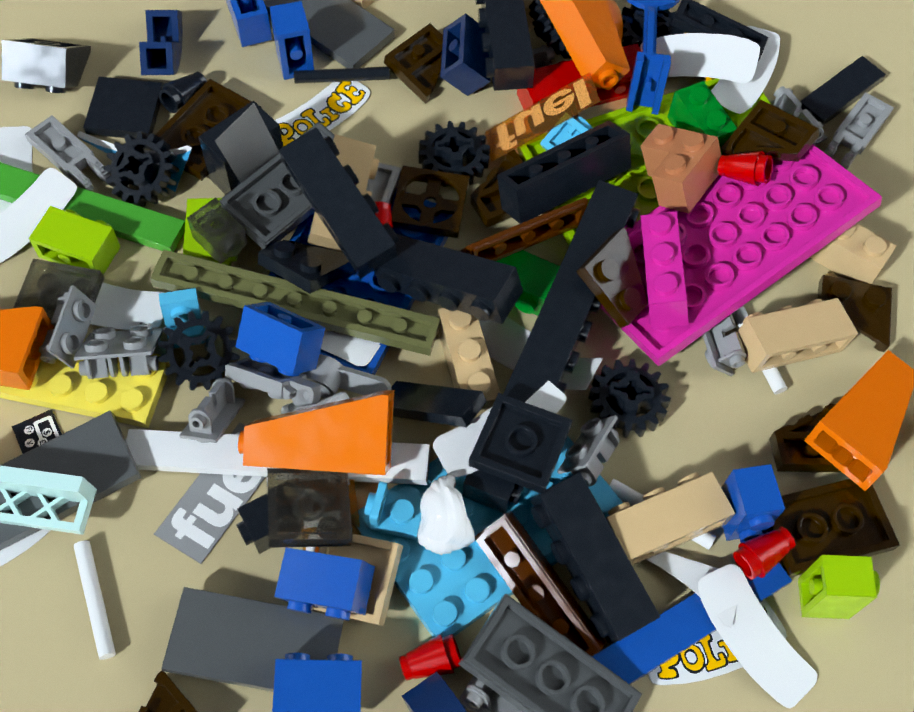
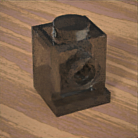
[187,197,248,263]

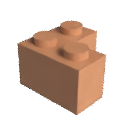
[640,124,721,214]

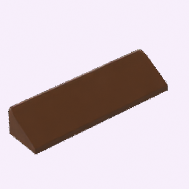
[460,197,588,261]
[475,510,605,656]

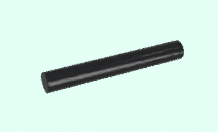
[294,67,390,84]

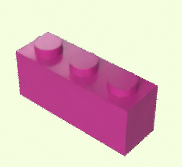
[640,211,689,329]

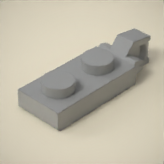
[225,358,322,407]

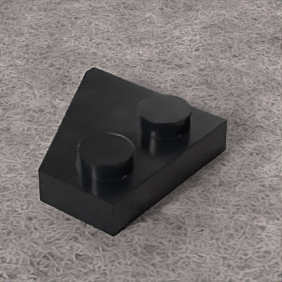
[258,240,354,294]

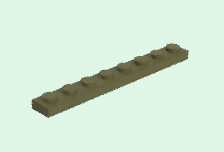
[150,249,440,356]

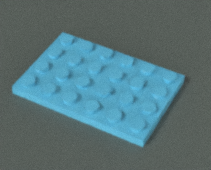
[349,436,623,638]

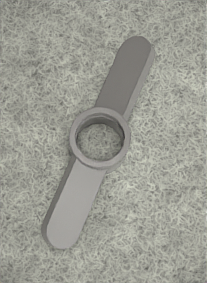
[304,354,391,399]

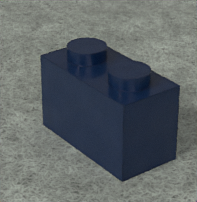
[440,13,490,96]

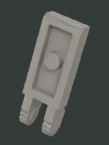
[824,92,894,169]
[25,115,110,191]

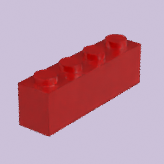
[517,44,642,117]

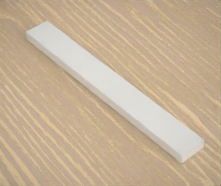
[126,429,430,485]

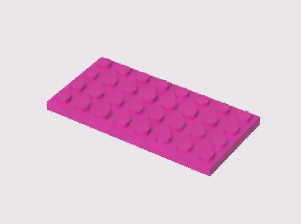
[600,144,882,367]

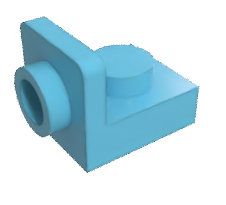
[540,113,593,151]
[159,288,205,348]
[364,481,421,541]

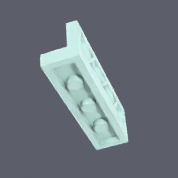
[0,465,97,535]

